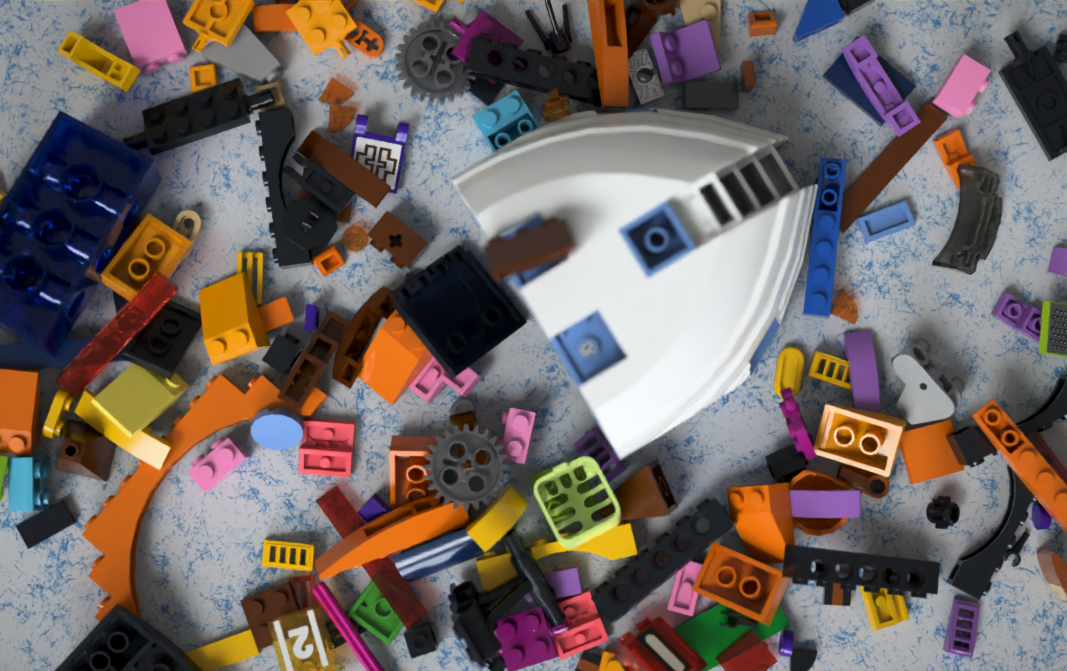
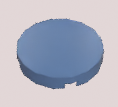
[251,408,304,450]

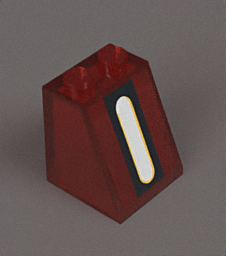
[611,616,708,671]

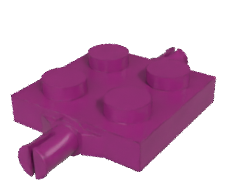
[449,10,524,83]
[779,387,817,460]
[495,607,570,671]

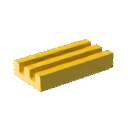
[237,252,264,305]

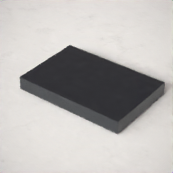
[122,296,202,380]

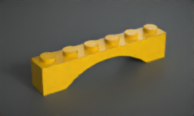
[476,520,638,591]

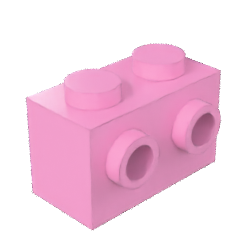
[931,54,991,119]
[496,407,536,464]
[188,437,250,492]

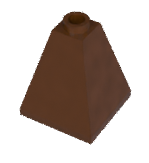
[55,419,117,482]
[599,459,678,520]

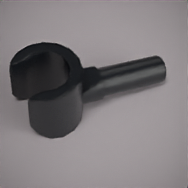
[1003,531,1030,567]
[719,611,758,628]
[469,656,506,671]

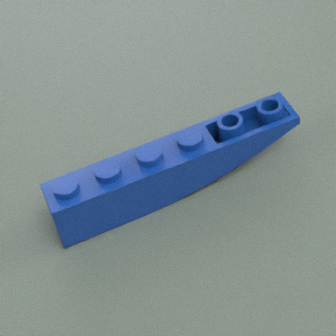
[803,157,847,318]

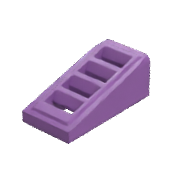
[574,428,626,484]
[943,599,980,658]

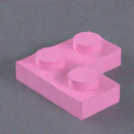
[408,357,481,404]
[666,561,703,617]

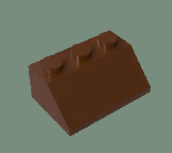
[482,216,577,282]

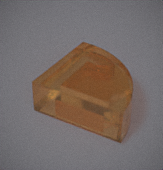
[318,78,355,105]
[328,106,356,133]
[830,290,858,325]

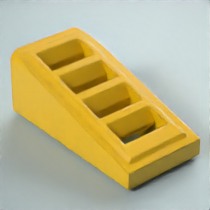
[806,351,851,390]
[262,540,317,571]

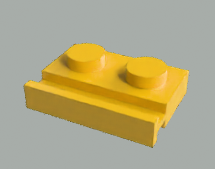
[860,571,910,631]

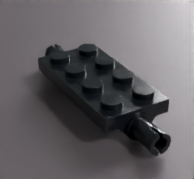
[998,30,1067,162]
[123,78,275,156]

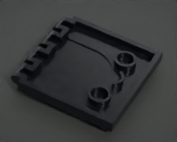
[391,245,527,380]

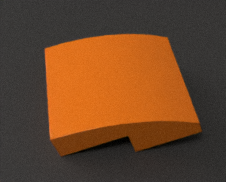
[900,419,965,484]

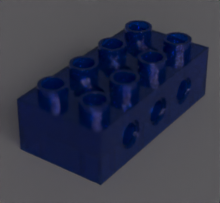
[0,110,162,358]

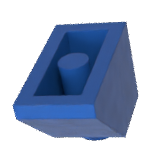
[792,0,845,43]

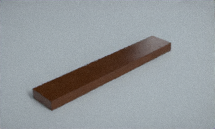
[839,101,947,234]

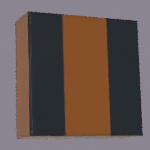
[740,61,755,92]
[823,583,851,606]
[575,651,601,671]

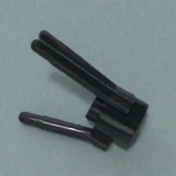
[525,0,573,55]

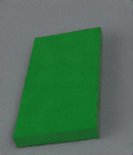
[672,603,791,671]

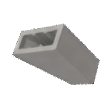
[200,23,283,85]

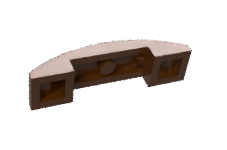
[297,131,391,208]
[332,286,395,389]

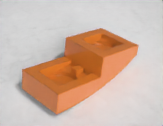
[252,4,298,34]
[932,128,981,189]
[258,296,296,333]

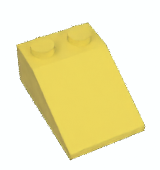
[91,364,189,438]

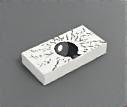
[628,48,665,106]

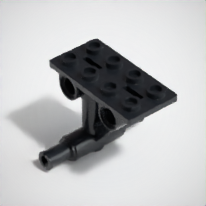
[448,529,566,668]

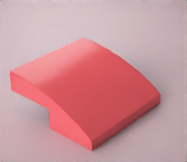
[298,417,356,478]
[547,588,609,660]

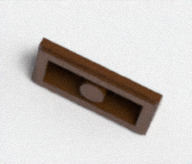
[625,3,657,59]

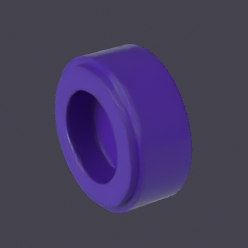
[1032,503,1051,530]
[779,630,794,657]

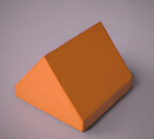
[747,11,777,37]
[312,244,346,277]

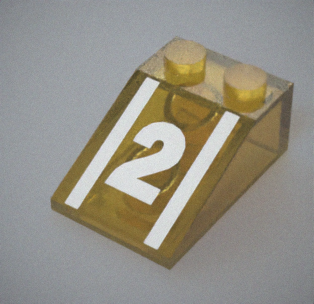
[267,605,342,671]

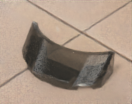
[932,164,1002,275]

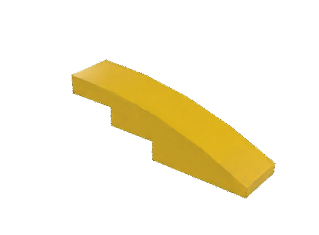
[75,389,173,470]

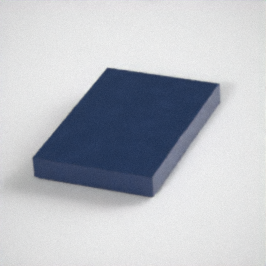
[822,37,916,127]

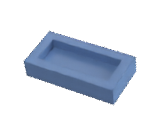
[856,201,916,244]

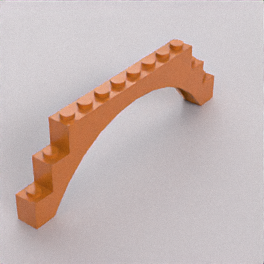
[82,374,330,622]

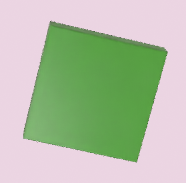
[347,572,420,645]

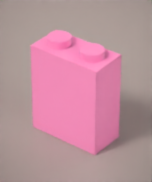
[114,0,189,74]

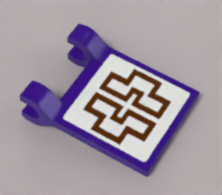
[350,114,410,194]

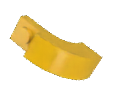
[56,30,141,92]

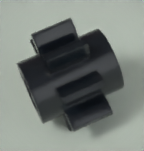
[926,496,960,529]

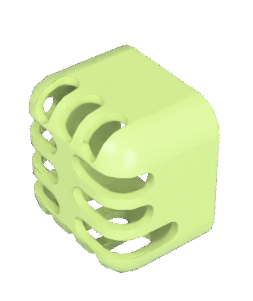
[533,456,622,549]

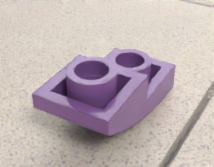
[991,292,1042,342]
[527,566,583,602]

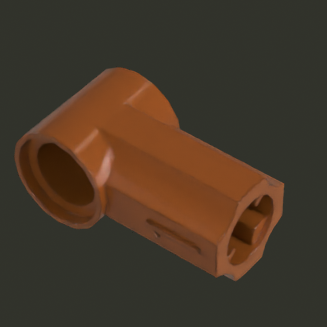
[836,463,890,499]

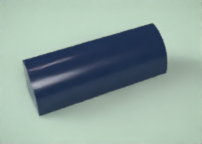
[392,527,505,583]

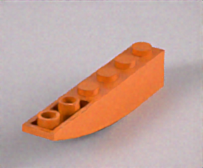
[587,0,629,109]
[971,398,1067,535]
[314,493,471,580]

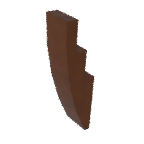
[277,311,350,410]

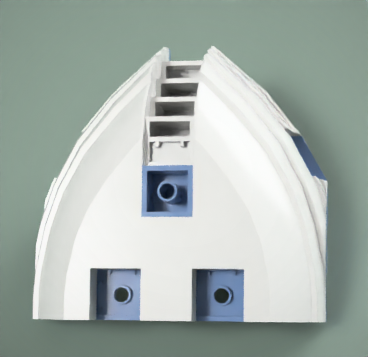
[450,107,818,460]

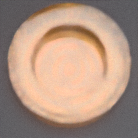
[342,226,369,252]

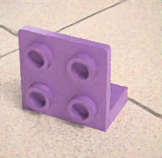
[650,20,722,86]

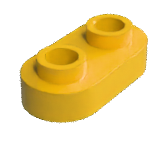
[42,387,76,439]

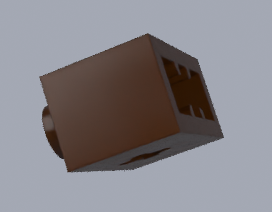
[367,211,429,270]

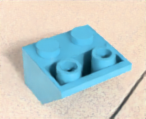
[472,90,540,153]
[8,457,51,511]

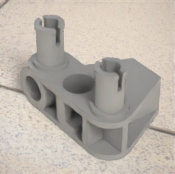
[891,338,966,425]

